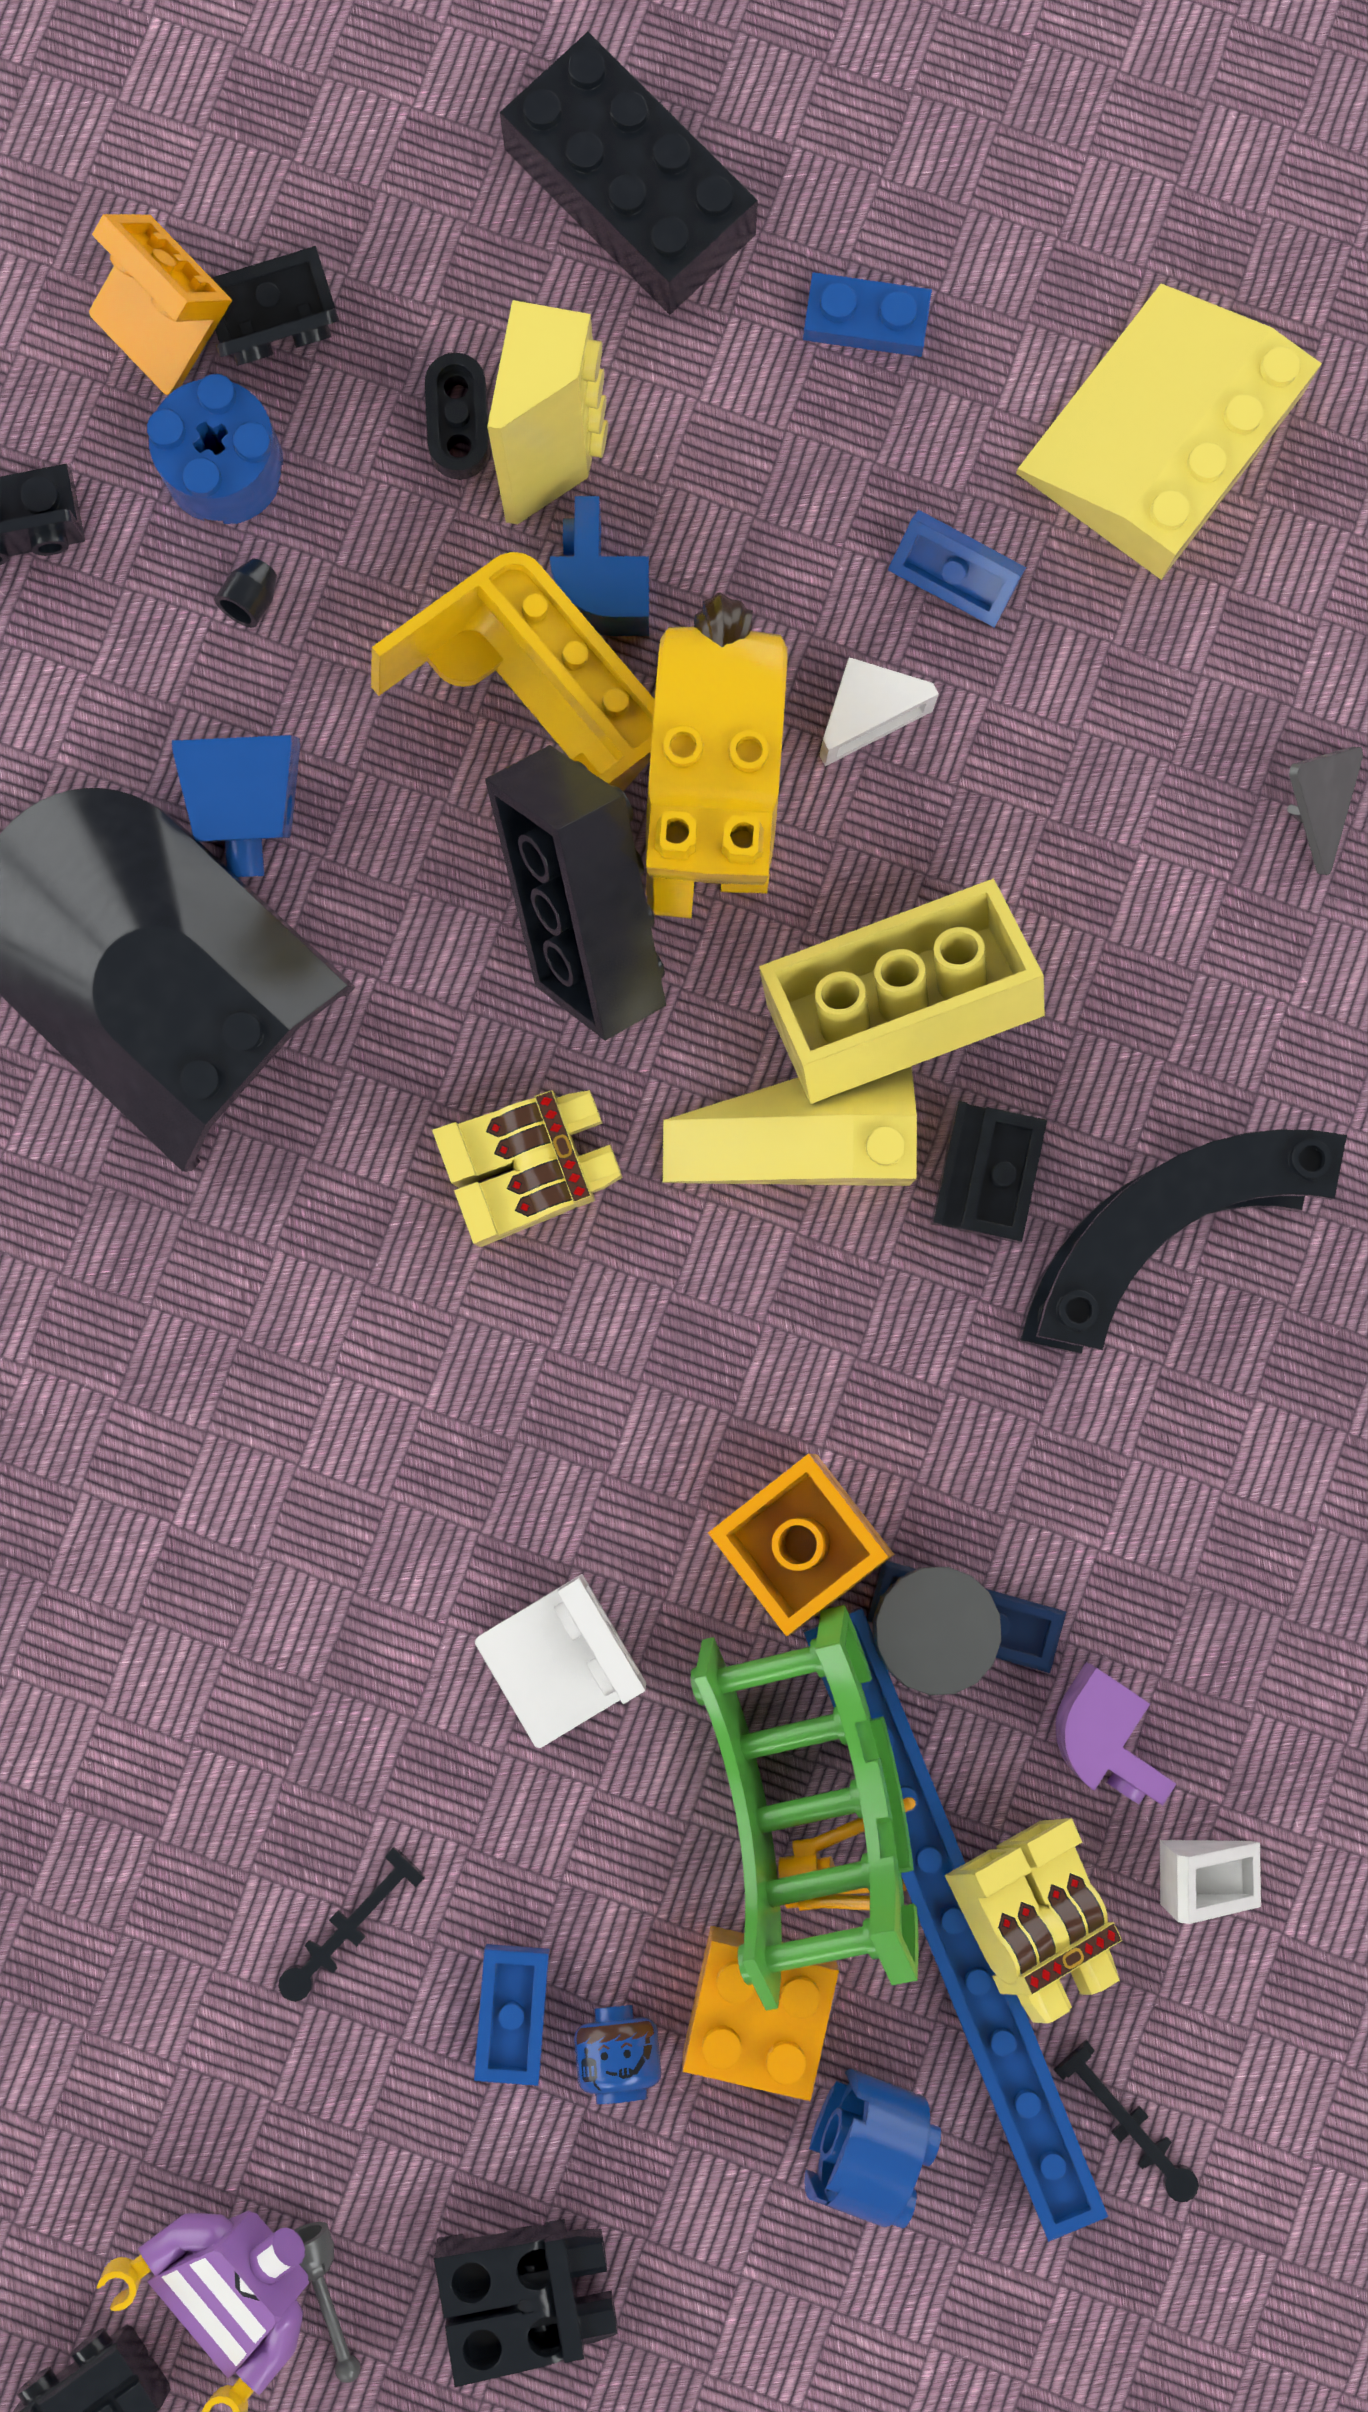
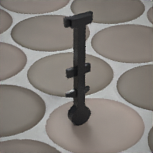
[278,1847,425,2002]
[1053,2040,1199,2202]

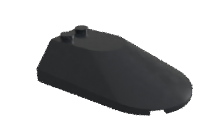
[0,788,355,1172]

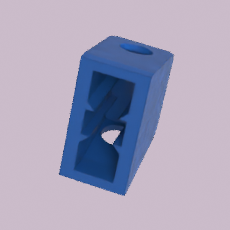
[172,735,300,877]

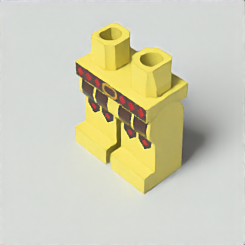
[432,1090,623,1247]
[944,1818,1122,2023]

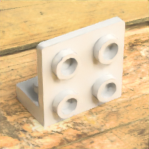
[475,1574,646,1748]

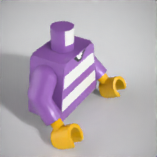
[97,2211,309,2412]

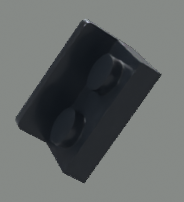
[0,464,85,565]

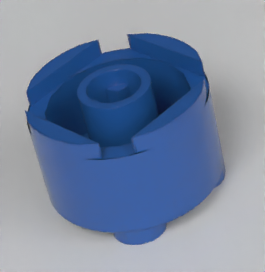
[147,374,283,524]
[804,2069,941,2229]

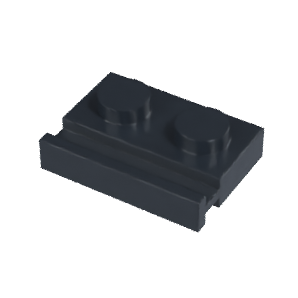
[931,1101,1047,1243]

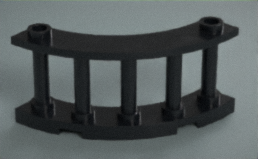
[1017,1129,1347,1354]

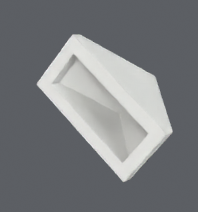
[820,657,939,766]
[1160,1840,1261,1924]

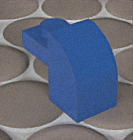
[550,496,649,636]

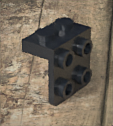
[212,246,339,366]

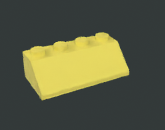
[487,300,608,525]

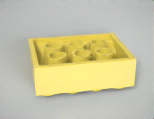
[1016,284,1322,580]

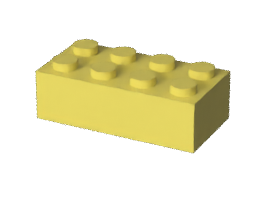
[759,878,1045,1104]

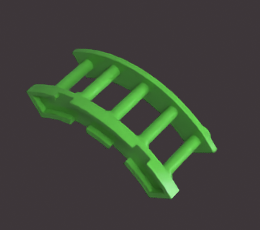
[691,1605,919,2011]

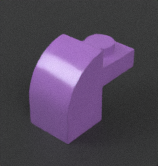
[1055,1662,1176,1806]

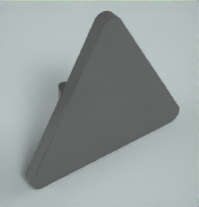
[1287,747,1363,875]

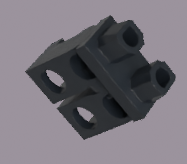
[434,2219,618,2387]

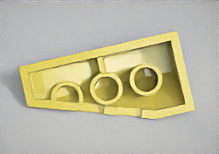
[663,1066,917,1186]

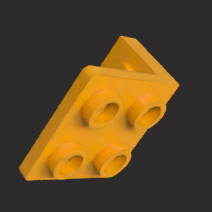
[89,214,232,395]

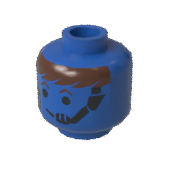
[574,2005,662,2104]

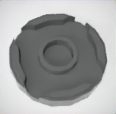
[872,1566,1001,1695]

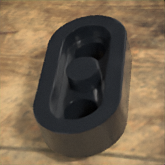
[425,353,490,480]

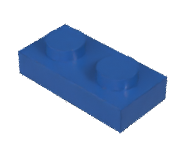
[803,272,932,357]
[888,510,1027,628]
[474,1944,550,2086]

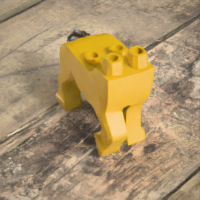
[646,592,788,919]

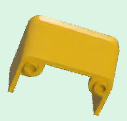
[371,552,655,791]

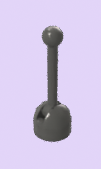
[294,2222,361,2383]

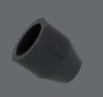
[214,558,277,628]

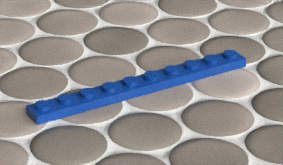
[802,1607,1108,2242]

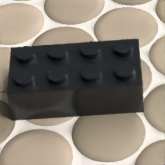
[499,32,758,315]
[485,745,666,1041]

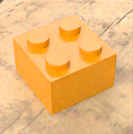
[708,1453,895,1637]
[683,1926,839,2102]

